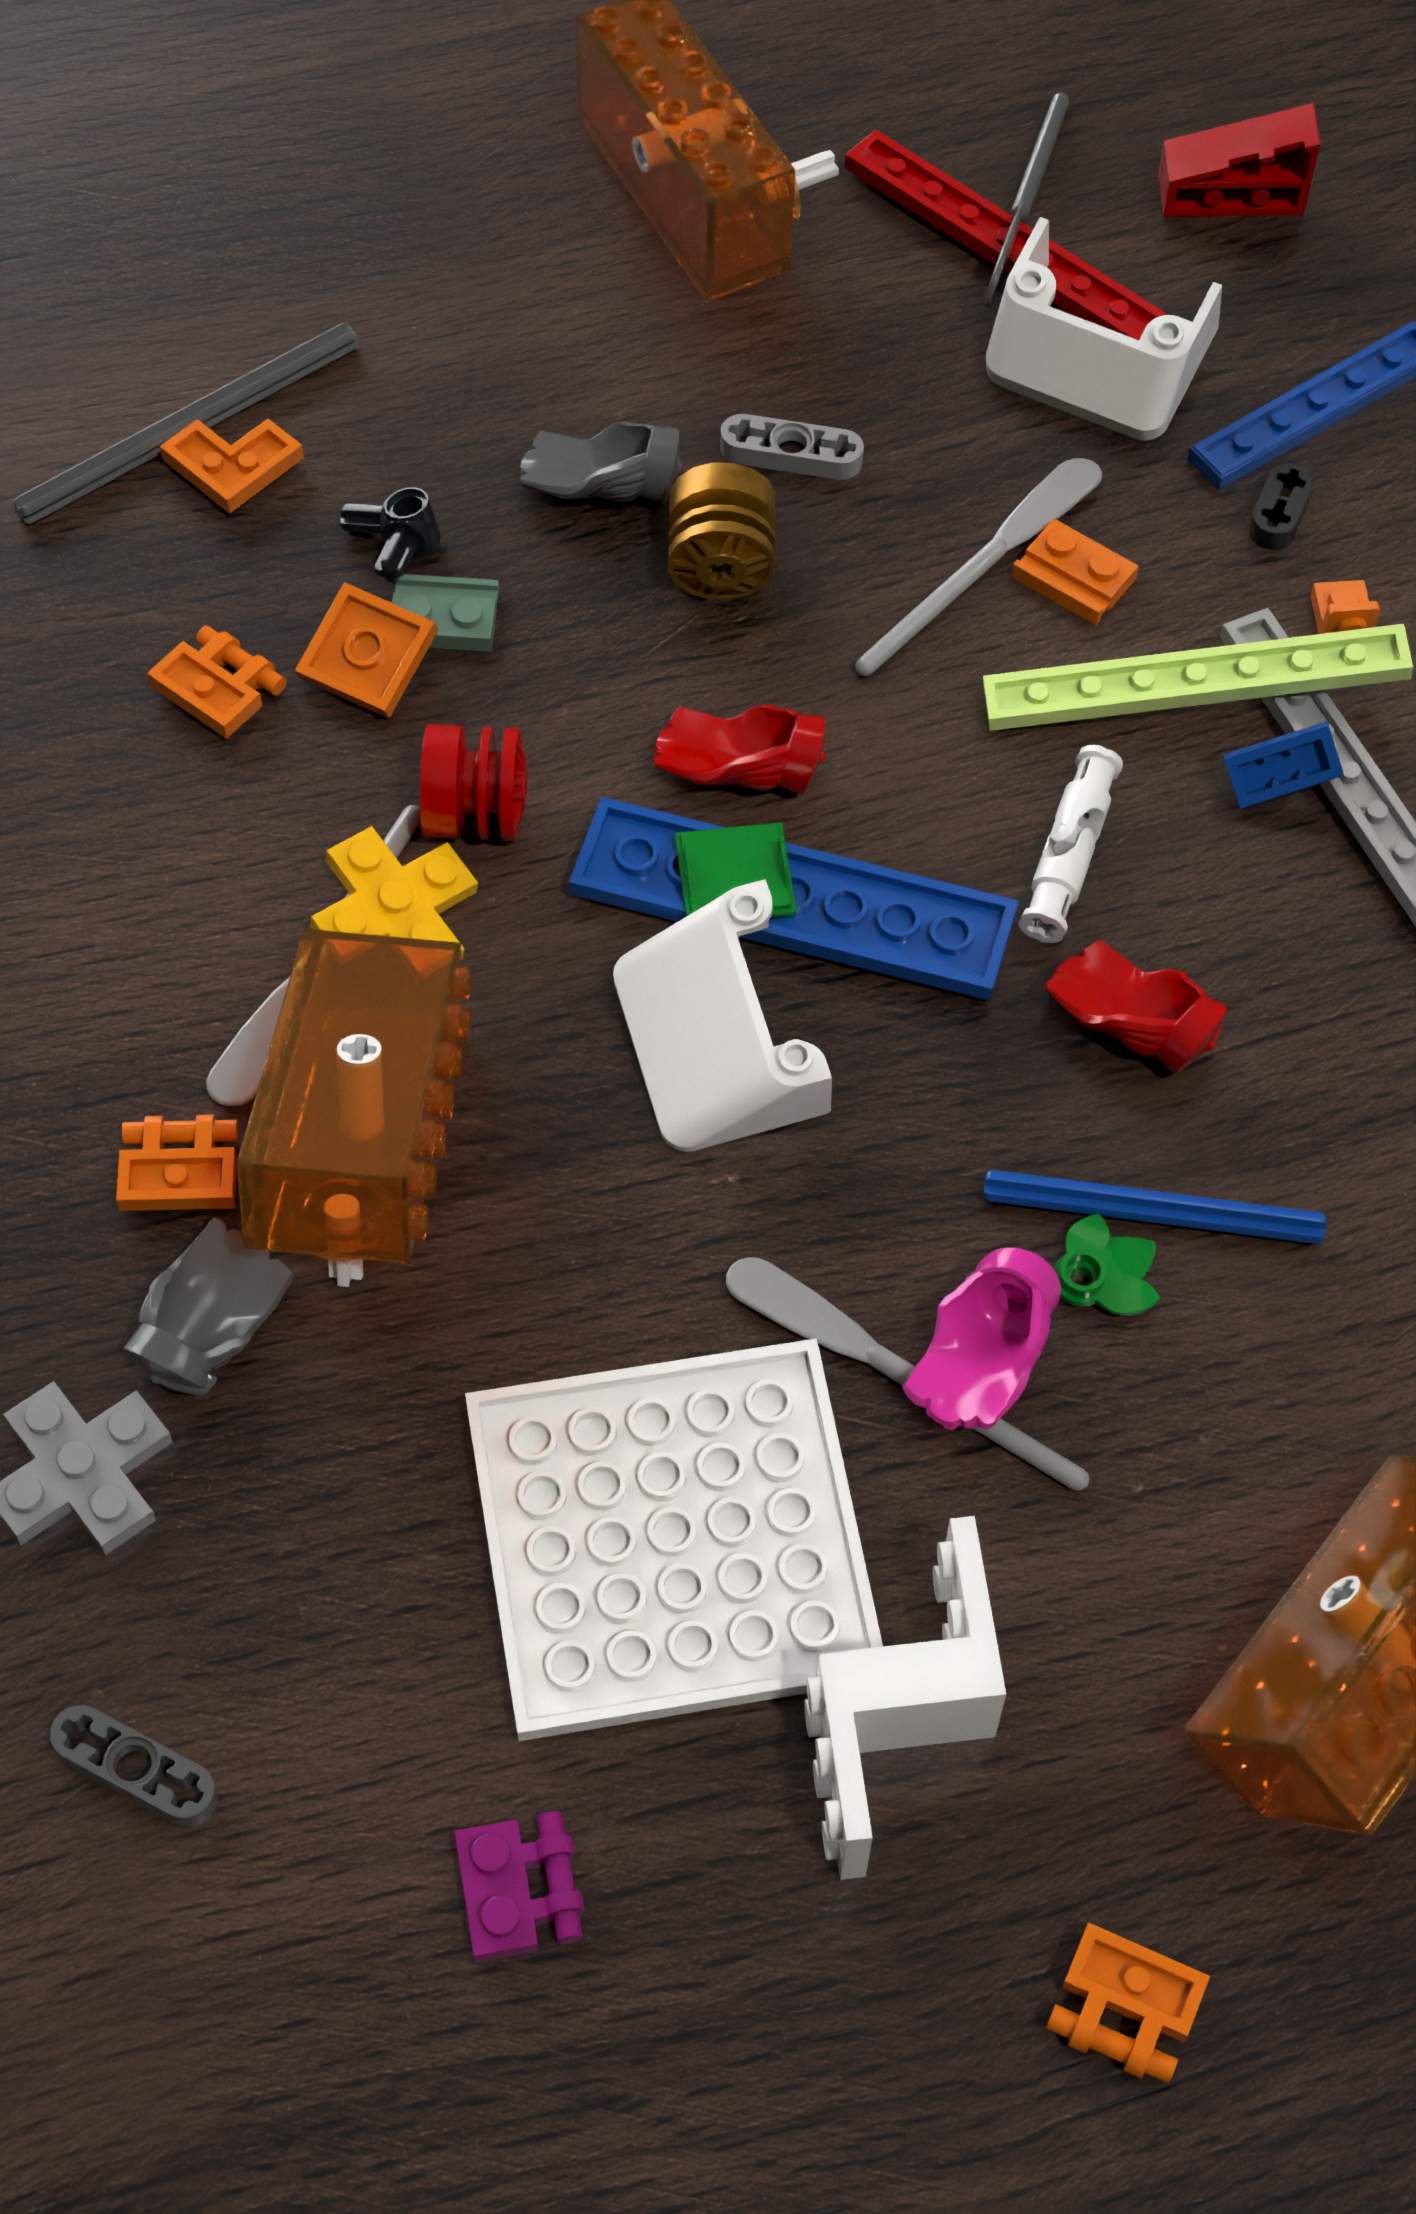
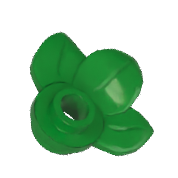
[1053,1213,1160,1316]

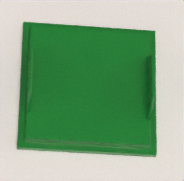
[675,822,797,918]

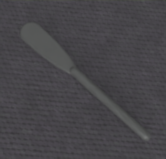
[985,92,1069,308]

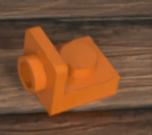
[1310,580,1381,634]

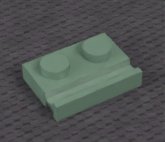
[392,574,499,652]

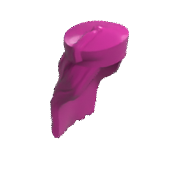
[902,1247,1061,1430]

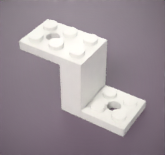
[804,1516,1006,1880]

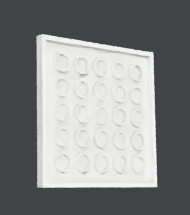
[465,1338,883,1742]

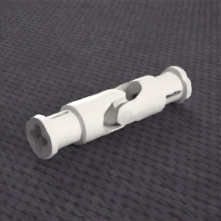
[1018,745,1123,943]

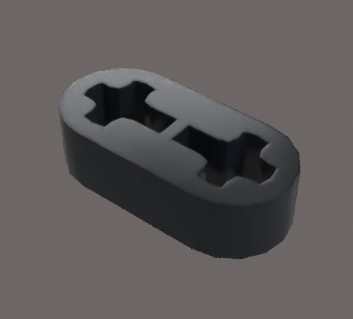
[1249,463,1314,550]

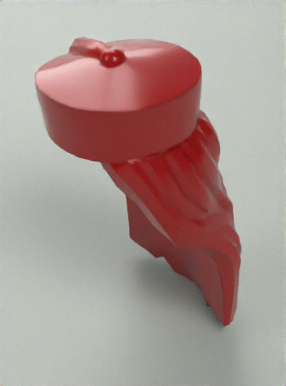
[653,704,826,795]
[1044,940,1228,1075]

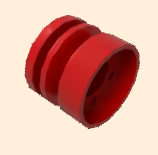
[420,724,528,841]

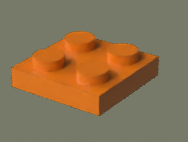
[295,582,438,719]

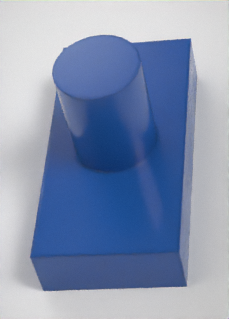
[1224,721,1344,809]

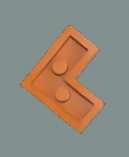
[160,419,304,514]

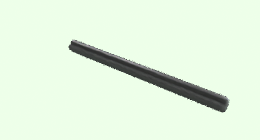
[13,322,358,525]

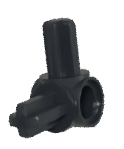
[340,487,441,583]

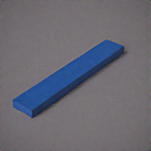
[1187,321,1416,490]

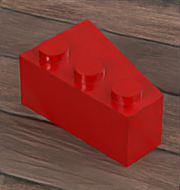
[1158,103,1320,217]

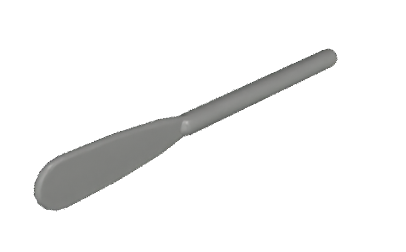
[855,458,1102,677]
[206,805,421,1107]
[726,1257,1089,1491]

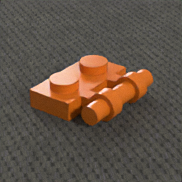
[147,625,287,739]
[116,1114,239,1211]
[1046,1922,1210,2084]

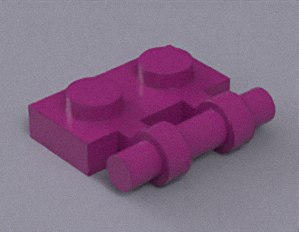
[454,1811,585,1963]

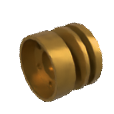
[668,463,775,600]

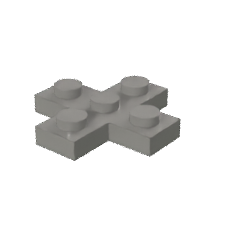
[0,1381,173,1555]

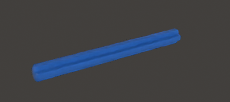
[983,1170,1327,1244]

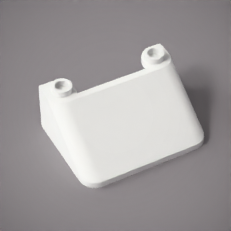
[613,879,832,1152]

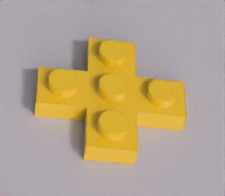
[310,826,478,984]

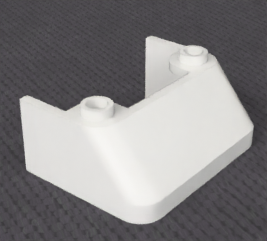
[986,217,1222,441]

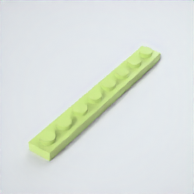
[983,624,1413,731]

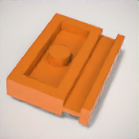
[1011,519,1139,625]

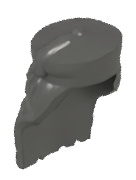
[519,421,682,504]
[123,1218,294,1396]

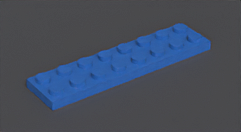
[569,797,1019,1001]

